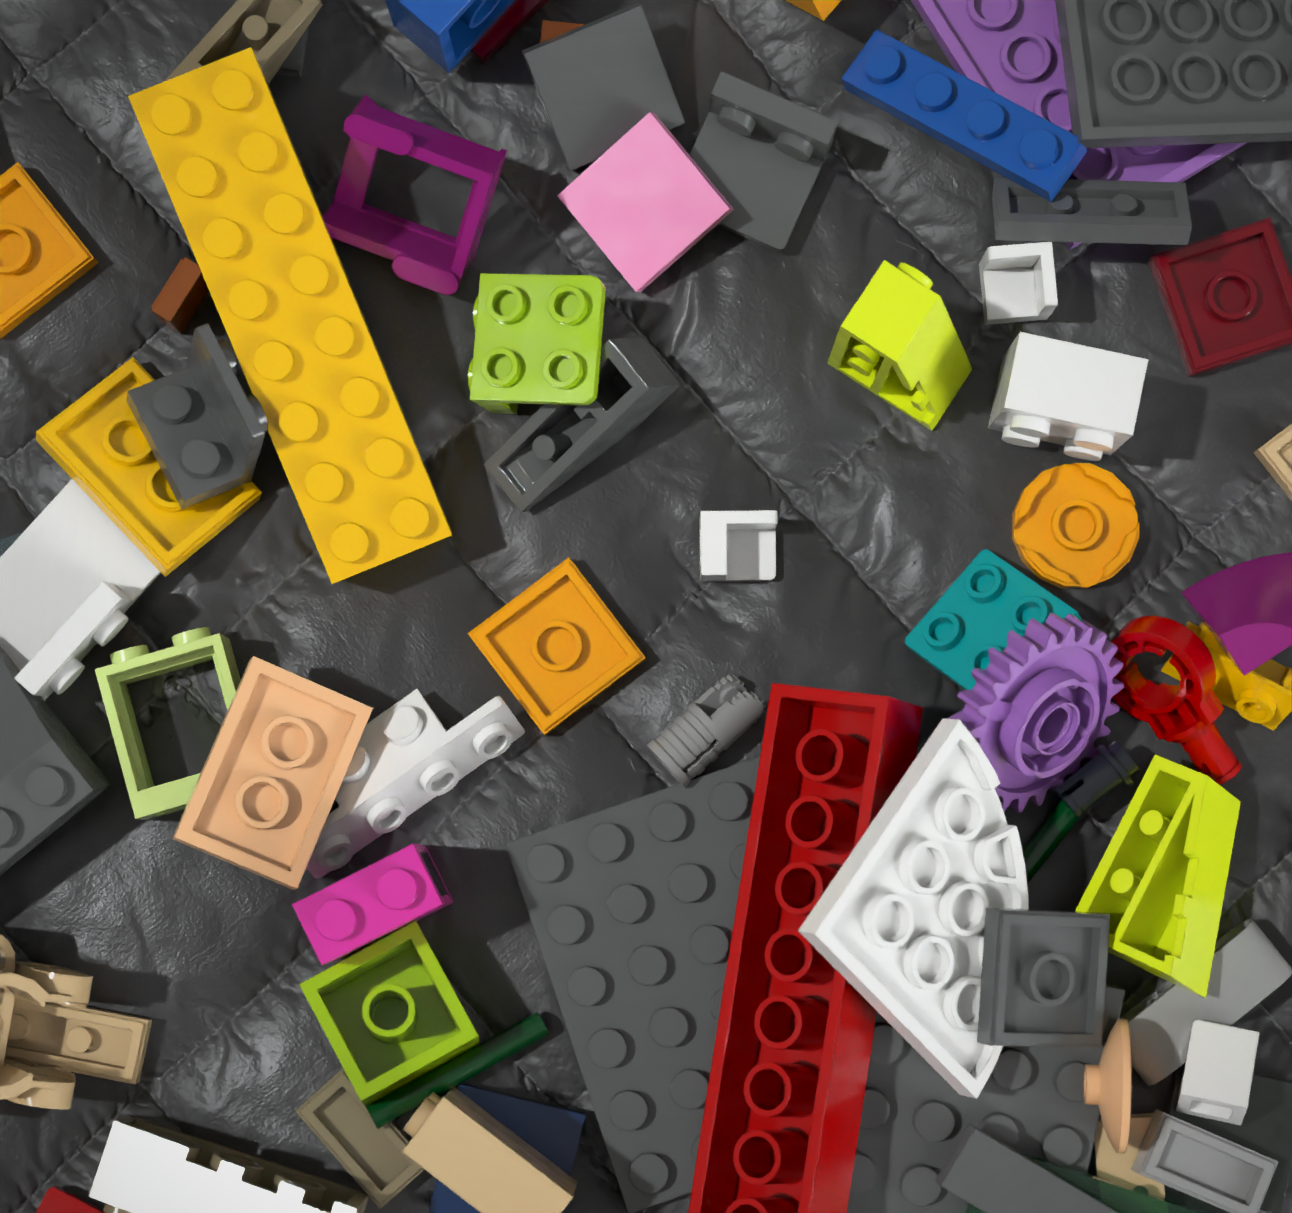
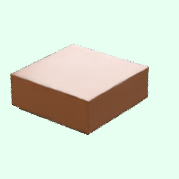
[151,257,209,334]

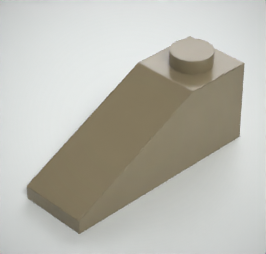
[164,0,323,85]

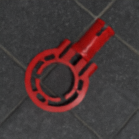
[1111,616,1242,785]

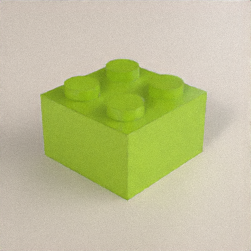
[299,921,479,1106]

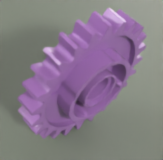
[949,613,1124,812]

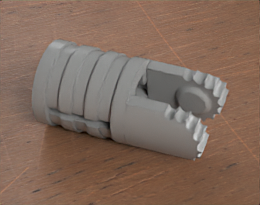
[646,674,766,788]

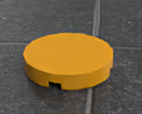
[1012,463,1139,589]

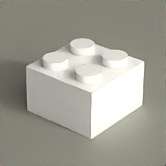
[988,332,1148,461]

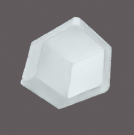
[979,242,1058,325]
[699,510,778,582]
[1175,1020,1260,1125]

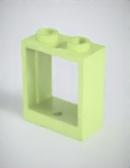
[95,627,241,820]

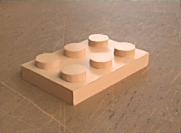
[172,656,373,890]

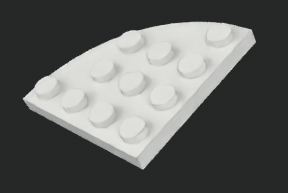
[798,719,1029,1099]

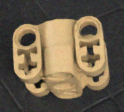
[0,934,93,1110]

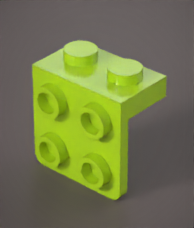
[468,273,606,414]

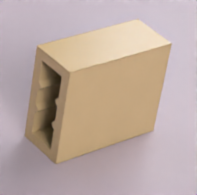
[402,1087,578,1213]

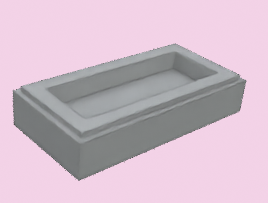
[1131,1109,1279,1213]

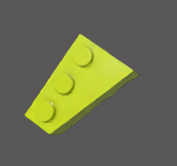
[827,260,973,431]
[1075,755,1241,999]

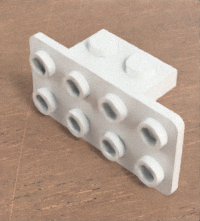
[0,479,161,701]

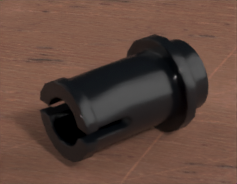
[1054,741,1140,820]

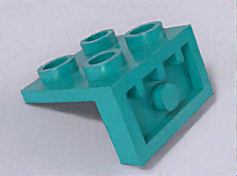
[905,549,1083,690]

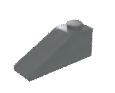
[483,337,680,513]

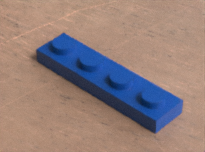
[841,29,1087,203]

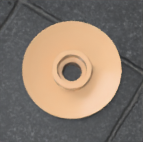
[1084,1019,1131,1154]

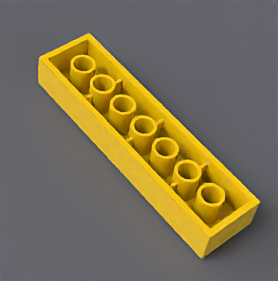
[128,47,452,584]

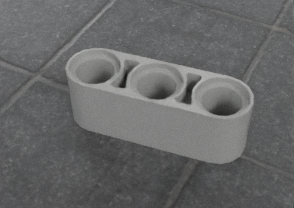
[1120,918,1292,1086]

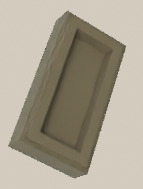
[295,1068,424,1209]

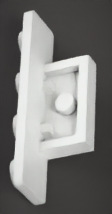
[306,689,525,878]

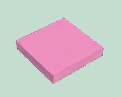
[557,112,734,292]

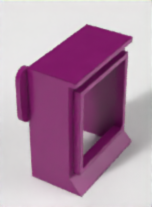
[322,94,508,295]

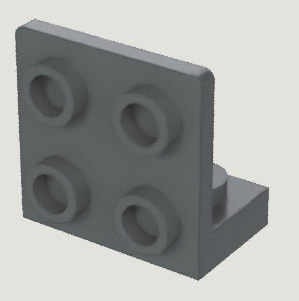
[690,71,838,252]
[126,323,268,510]

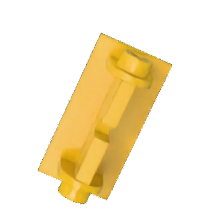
[1161,621,1292,731]

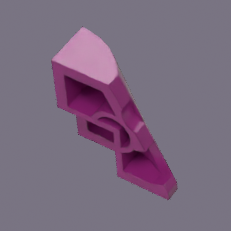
[1181,552,1292,675]

